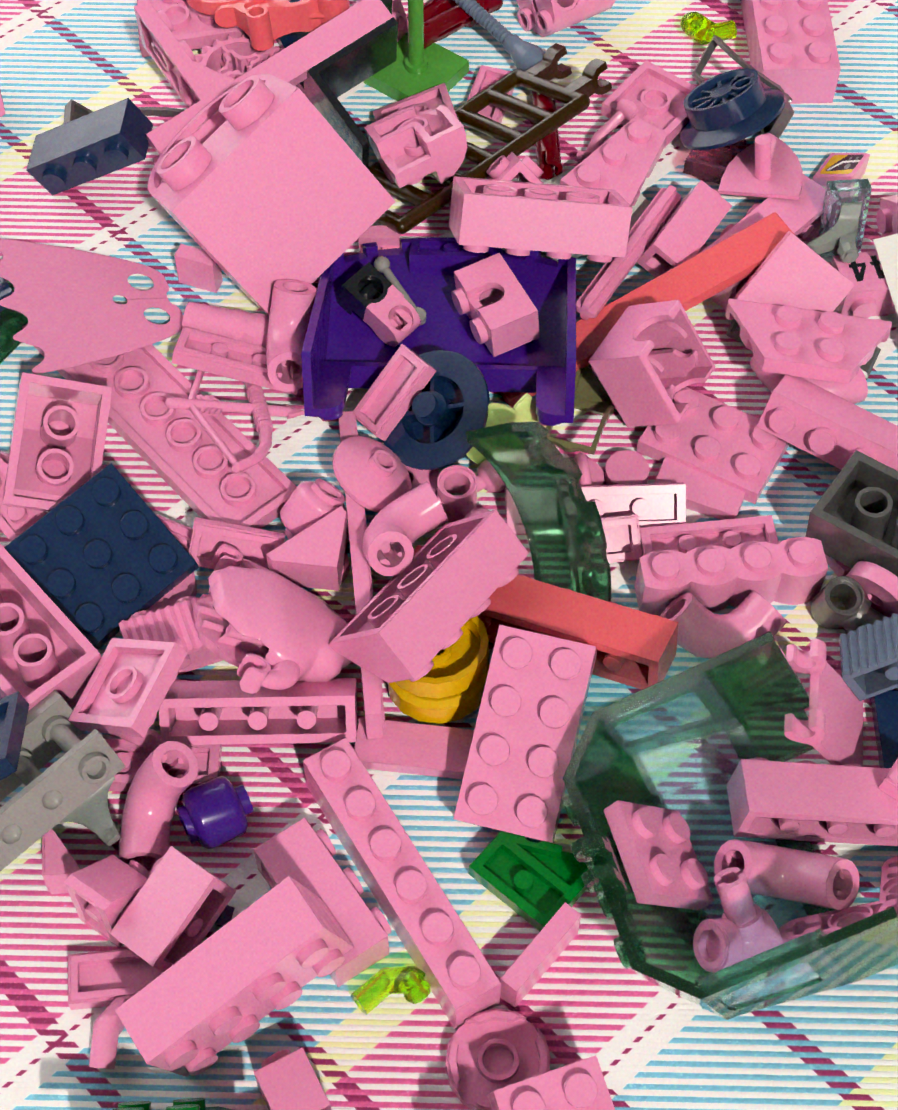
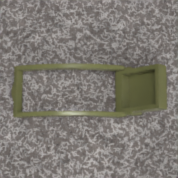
[542,365,614,455]

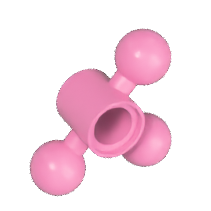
[437,457,512,522]

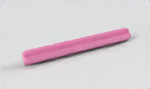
[576,185,681,320]

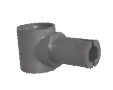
[811,576,887,631]

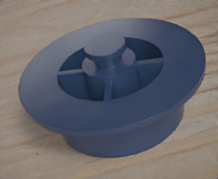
[680,68,785,150]
[382,350,490,470]

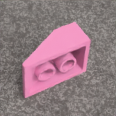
[3,372,112,512]

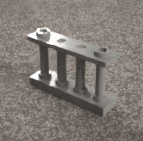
[0,690,126,872]

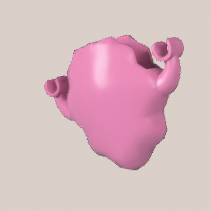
[193,544,352,694]

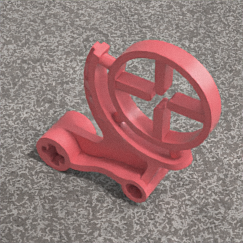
[187,0,350,51]

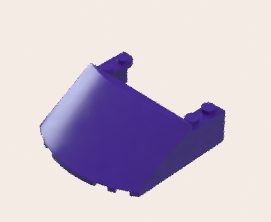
[301,237,576,426]

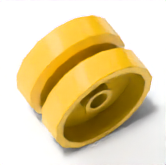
[387,616,490,724]

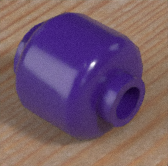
[176,776,254,849]

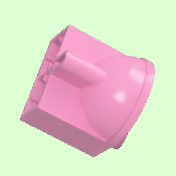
[147,74,396,316]

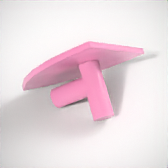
[718,133,803,200]

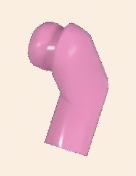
[89,996,127,1069]

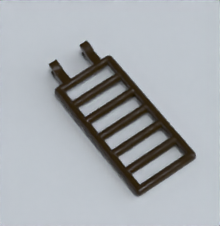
[368,43,612,234]

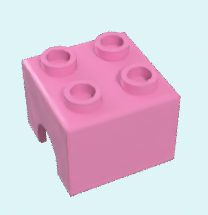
[588,300,716,427]

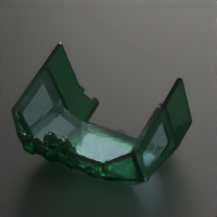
[563,632,898,1020]

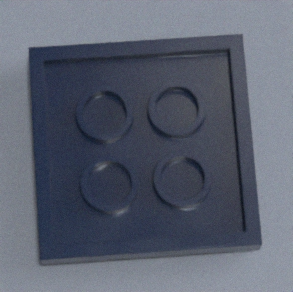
[4,463,199,650]

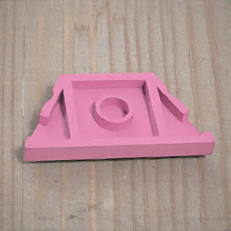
[725,298,892,384]

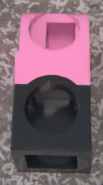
[338,262,421,347]

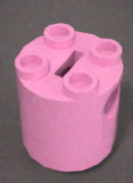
[516,0,615,37]

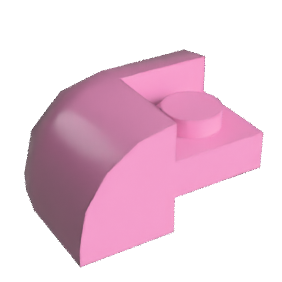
[364,104,467,188]

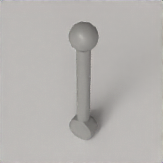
[374,256,426,325]

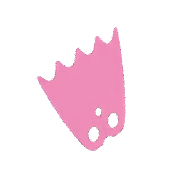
[0,238,183,374]

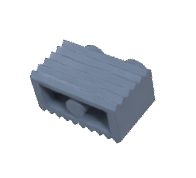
[839,613,898,701]

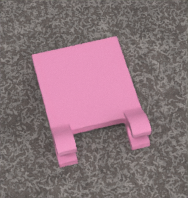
[784,638,863,766]

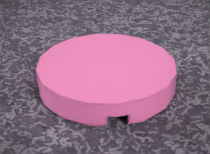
[445,1008,551,1110]

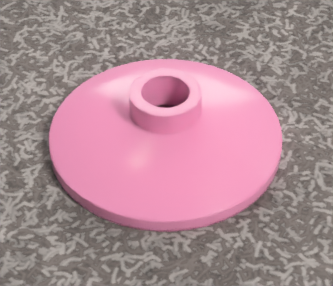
[332,436,412,513]

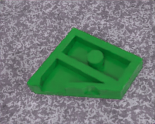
[468,831,608,932]

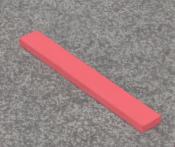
[499,212,796,408]

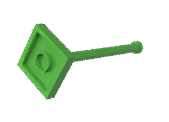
[364,0,469,101]

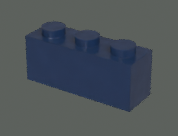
[26,98,153,195]

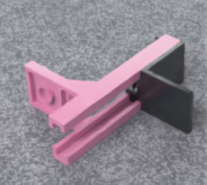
[134,0,398,168]

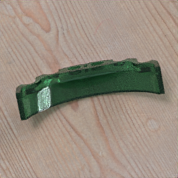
[466,422,611,602]

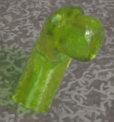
[680,12,737,45]
[350,966,431,1015]

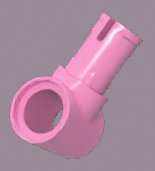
[714,867,783,973]

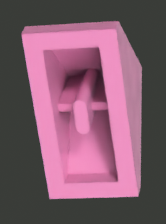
[266,506,349,591]

